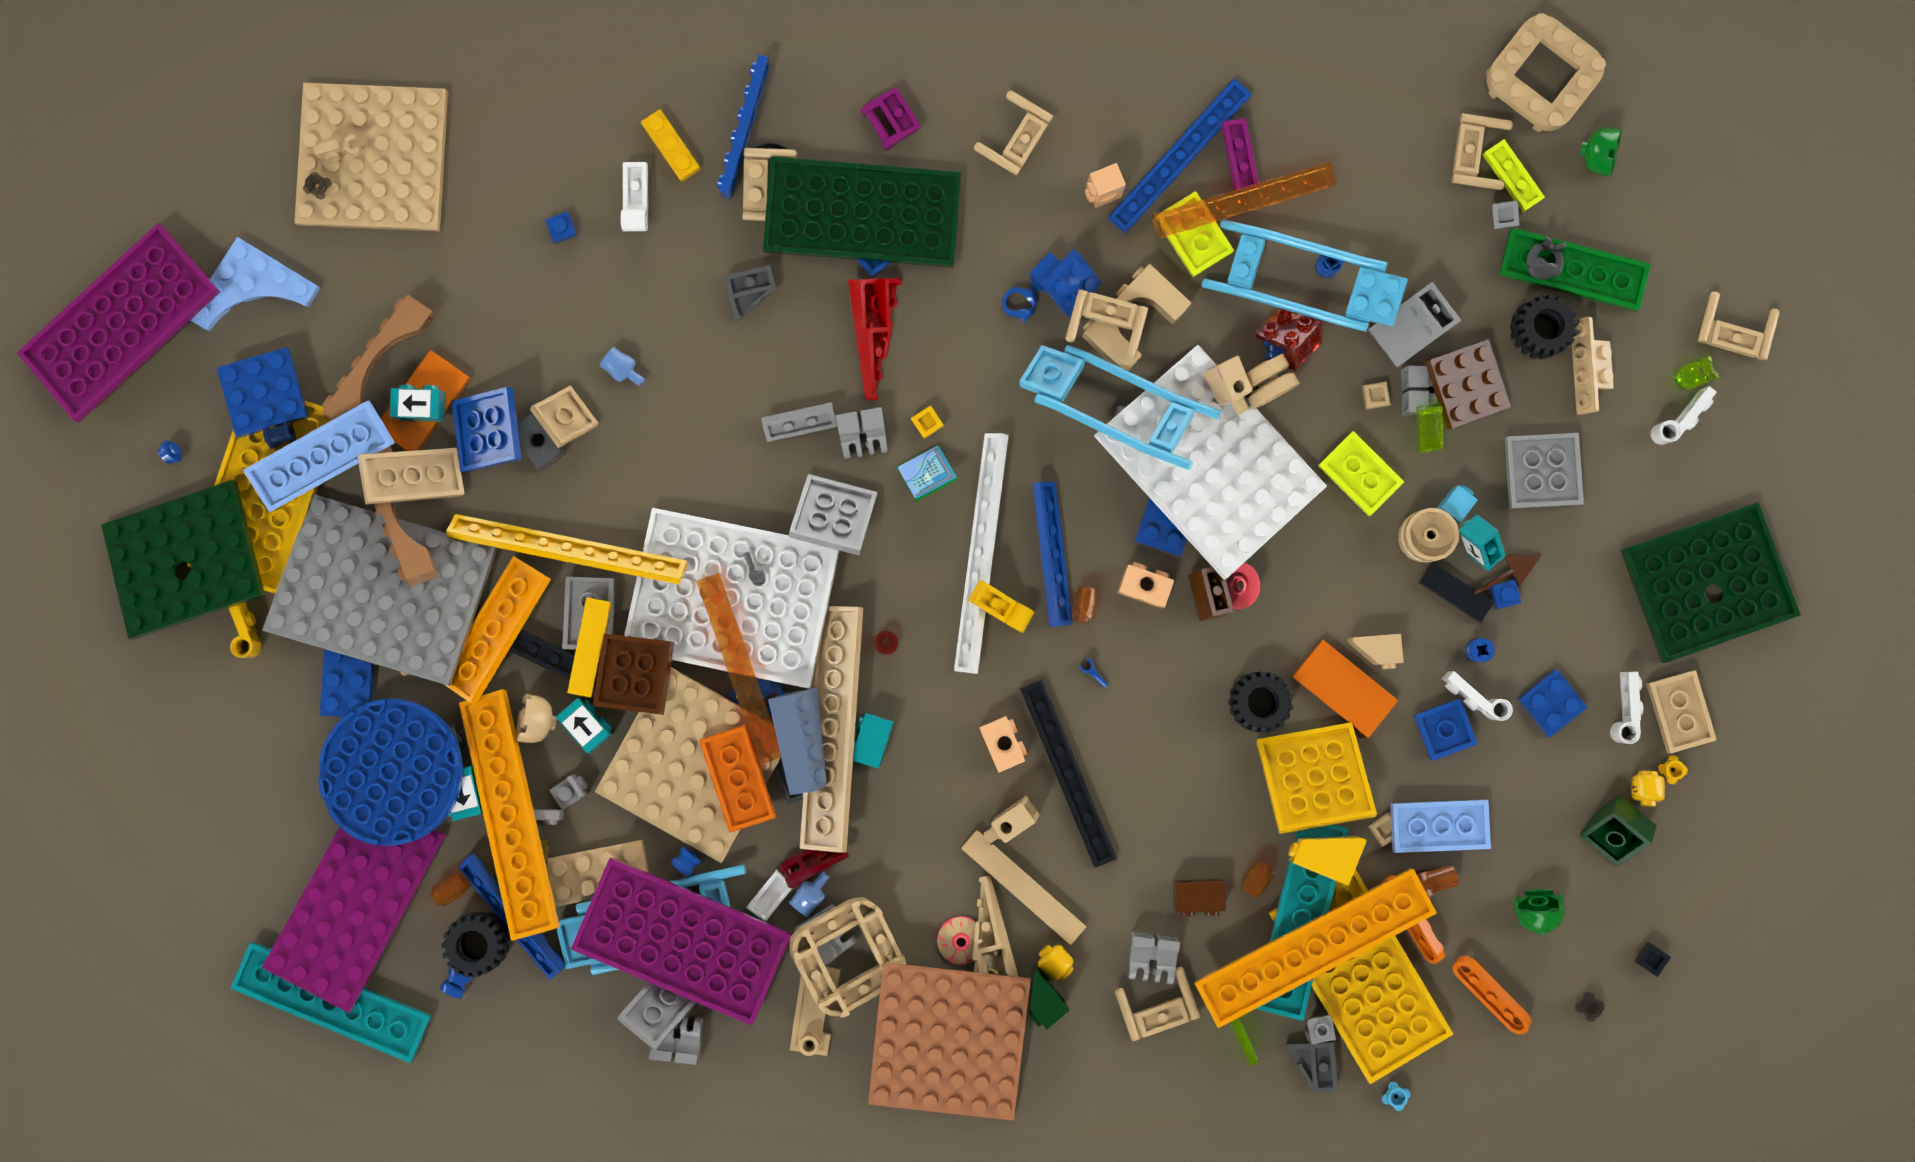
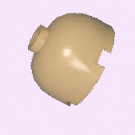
[516,694,557,743]

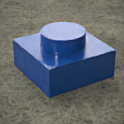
[545,212,577,244]
[857,259,890,279]
[1489,580,1522,609]

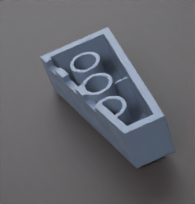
[768,686,827,795]

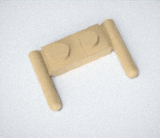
[974,90,1054,176]
[1451,113,1513,190]
[743,148,797,221]
[1066,290,1148,359]
[1697,291,1780,360]
[1115,967,1201,1041]

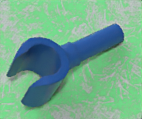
[1079,658,1108,687]

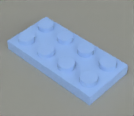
[1390,800,1491,853]

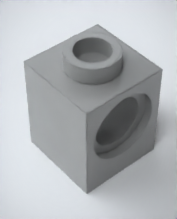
[1492,200,1520,229]

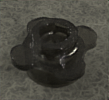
[303,172,332,200]
[1575,992,1605,1022]

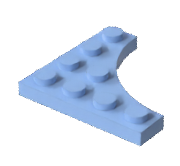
[191,237,321,331]

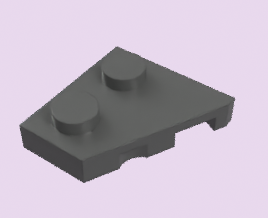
[724,265,776,321]
[1286,1041,1338,1093]

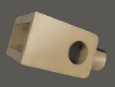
[1201,355,1252,415]
[983,795,1040,845]

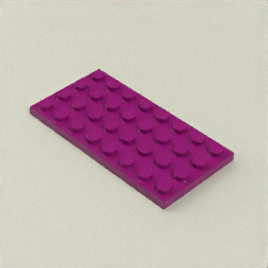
[17,223,221,422]
[262,827,447,1013]
[571,857,792,1026]

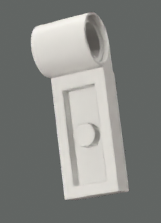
[621,162,648,232]
[1651,386,1717,445]
[1441,671,1513,721]
[1610,672,1643,744]

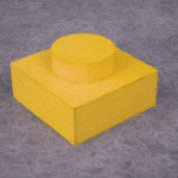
[911,405,944,439]

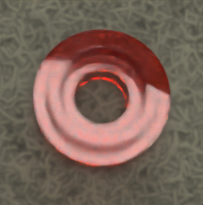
[874,631,899,655]

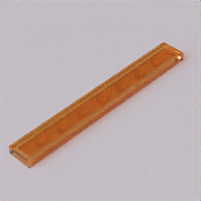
[1152,162,1336,238]
[696,573,781,765]

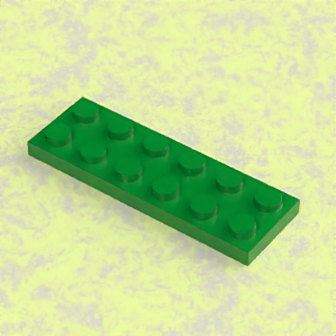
[1498,228,1651,312]

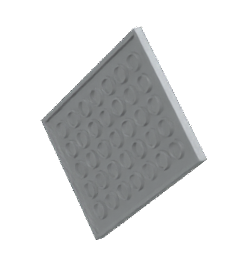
[262,494,497,686]

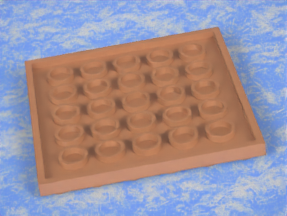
[868,962,1030,1121]

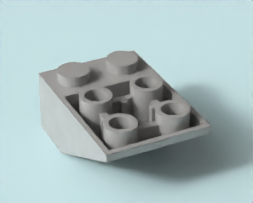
[1368,282,1461,368]

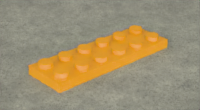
[445,556,551,705]

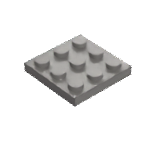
[1504,433,1584,509]
[789,474,878,555]

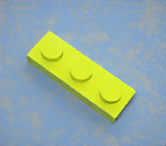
[1482,139,1545,213]

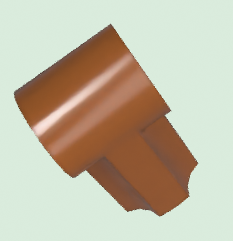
[1415,865,1459,897]

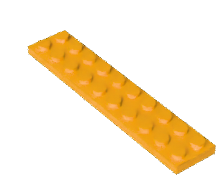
[459,689,560,941]
[1194,868,1437,1028]

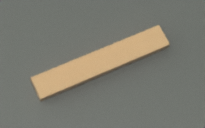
[961,830,1086,945]

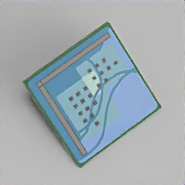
[897,445,958,502]

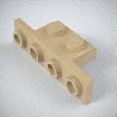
[1572,317,1614,415]

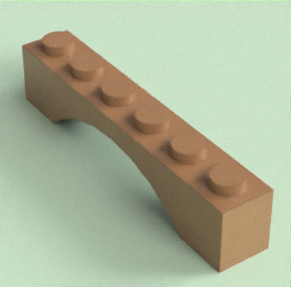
[322,294,435,420]
[374,446,439,587]

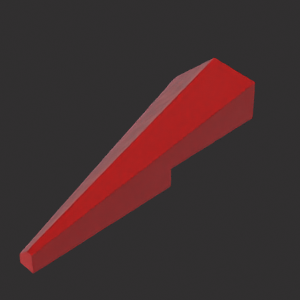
[848,278,902,400]

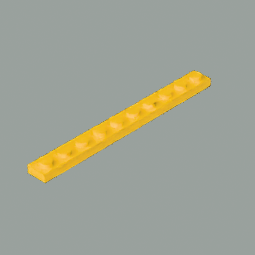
[446,514,687,585]

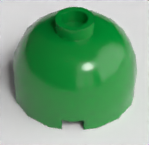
[1580,127,1622,177]
[1513,889,1565,935]

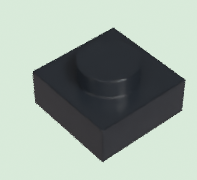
[1634,942,1671,977]

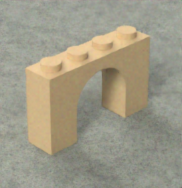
[1082,264,1191,371]

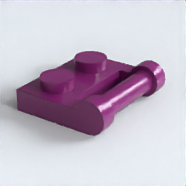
[860,87,921,151]

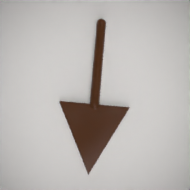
[1474,555,1541,594]

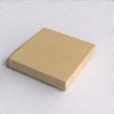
[530,385,599,448]

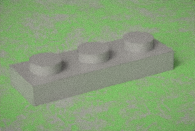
[761,402,837,442]

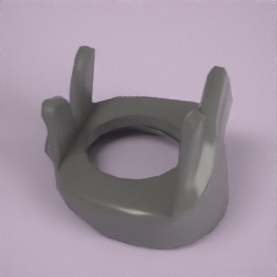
[1526,236,1567,280]

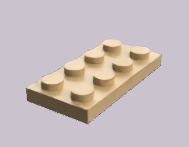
[358,448,465,505]
[546,839,649,907]

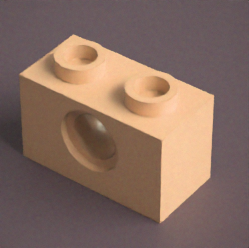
[1085,163,1126,208]
[1117,562,1174,608]
[979,716,1027,772]

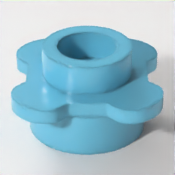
[1381,1082,1411,1111]

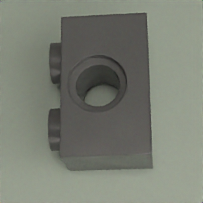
[517,413,566,471]

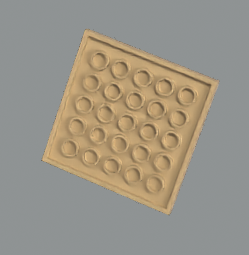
[294,83,448,232]
[595,667,781,863]

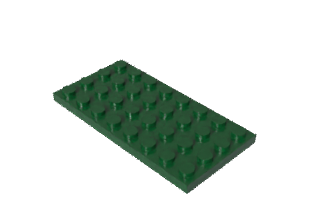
[763,156,961,268]

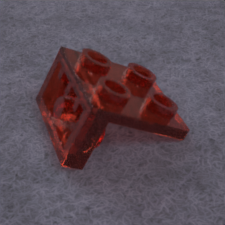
[1255,308,1322,371]

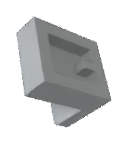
[549,774,588,810]
[533,809,564,832]
[1304,1015,1336,1044]

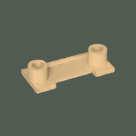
[790,966,841,1056]

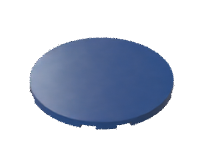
[318,699,463,846]

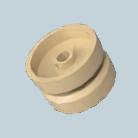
[1246,354,1300,410]
[1398,508,1459,563]

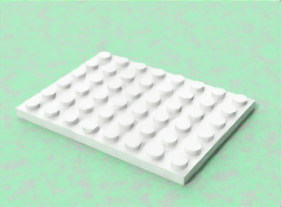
[1094,345,1327,580]
[624,508,840,688]

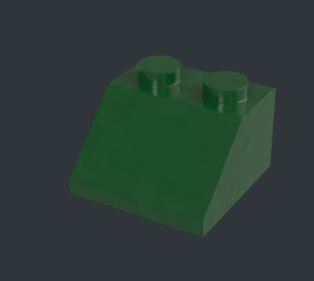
[1580,795,1657,867]
[1029,964,1070,1030]

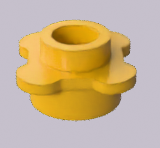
[1658,755,1688,784]

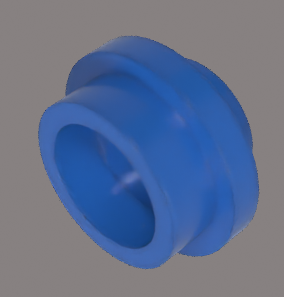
[158,441,182,464]

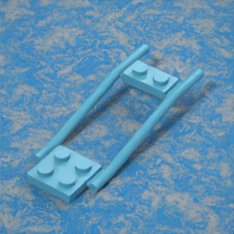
[1202,219,1408,332]
[1019,345,1221,470]
[557,864,746,975]

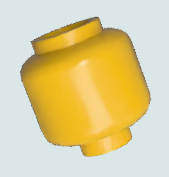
[1631,771,1665,807]
[1037,945,1074,982]

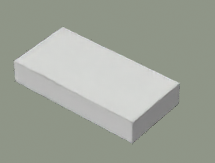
[746,869,792,922]

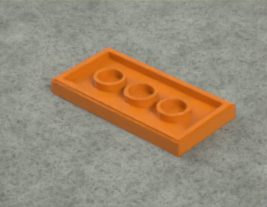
[380,350,471,451]
[1292,640,1399,738]
[699,724,777,833]

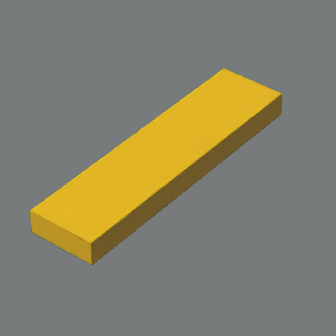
[567,597,612,698]

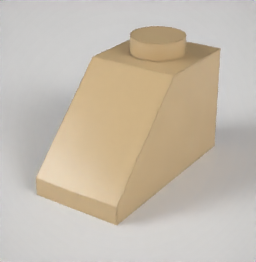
[1348,634,1404,669]

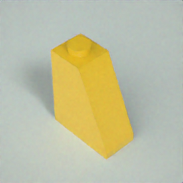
[1288,836,1367,886]

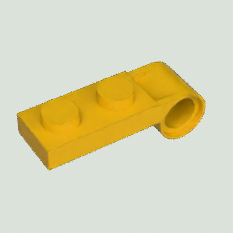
[968,579,1035,633]
[229,602,261,658]

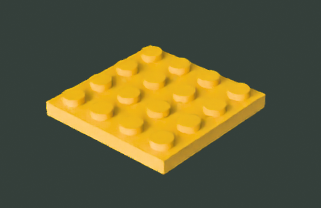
[1256,722,1377,834]

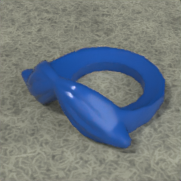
[1002,287,1037,323]

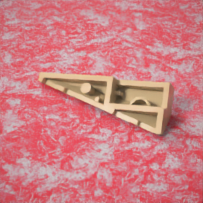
[973,876,1019,977]

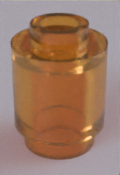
[1071,587,1099,623]
[1240,861,1274,899]
[430,872,470,907]

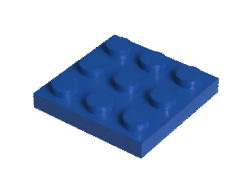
[217,347,309,438]
[452,387,522,472]

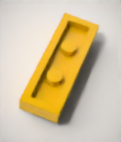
[641,109,701,182]

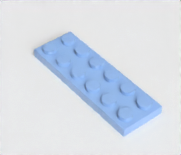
[243,400,395,512]

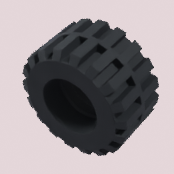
[1510,295,1579,359]
[1228,672,1294,733]
[441,912,510,977]

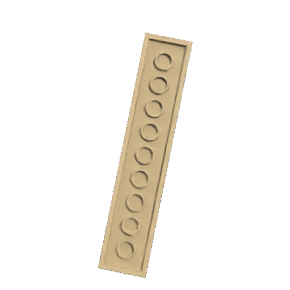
[800,606,863,853]

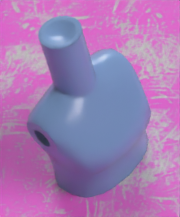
[600,347,645,387]
[789,871,830,917]

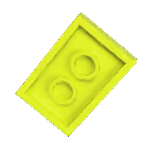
[1155,191,1234,278]
[1318,431,1404,516]

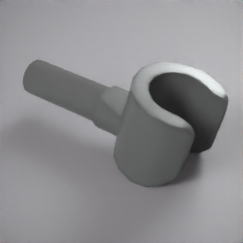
[743,552,765,585]

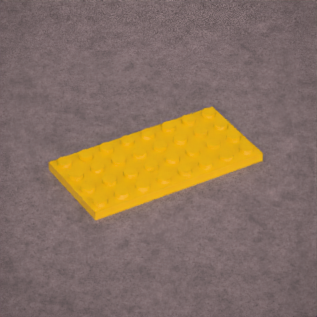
[187,401,332,594]
[1268,869,1453,1084]

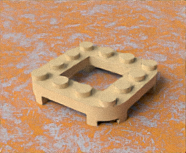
[1486,13,1606,132]
[790,897,906,1018]

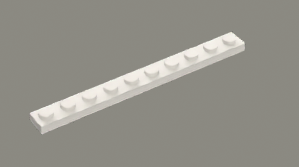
[954,433,1009,674]

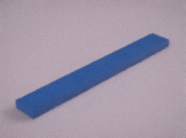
[1108,78,1252,234]

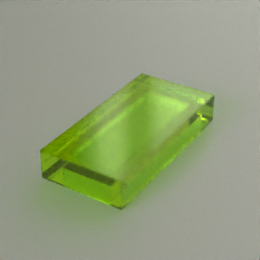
[1416,403,1444,453]
[1229,1018,1258,1067]

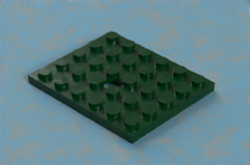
[101,480,265,640]
[1620,502,1801,663]

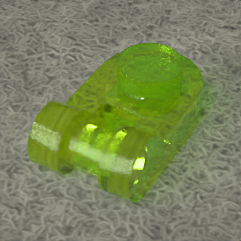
[1674,355,1720,390]

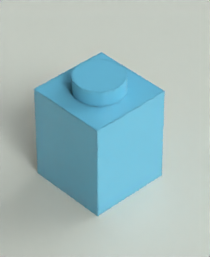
[1437,485,1478,524]

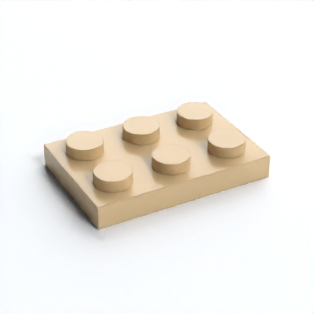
[1646,670,1717,753]

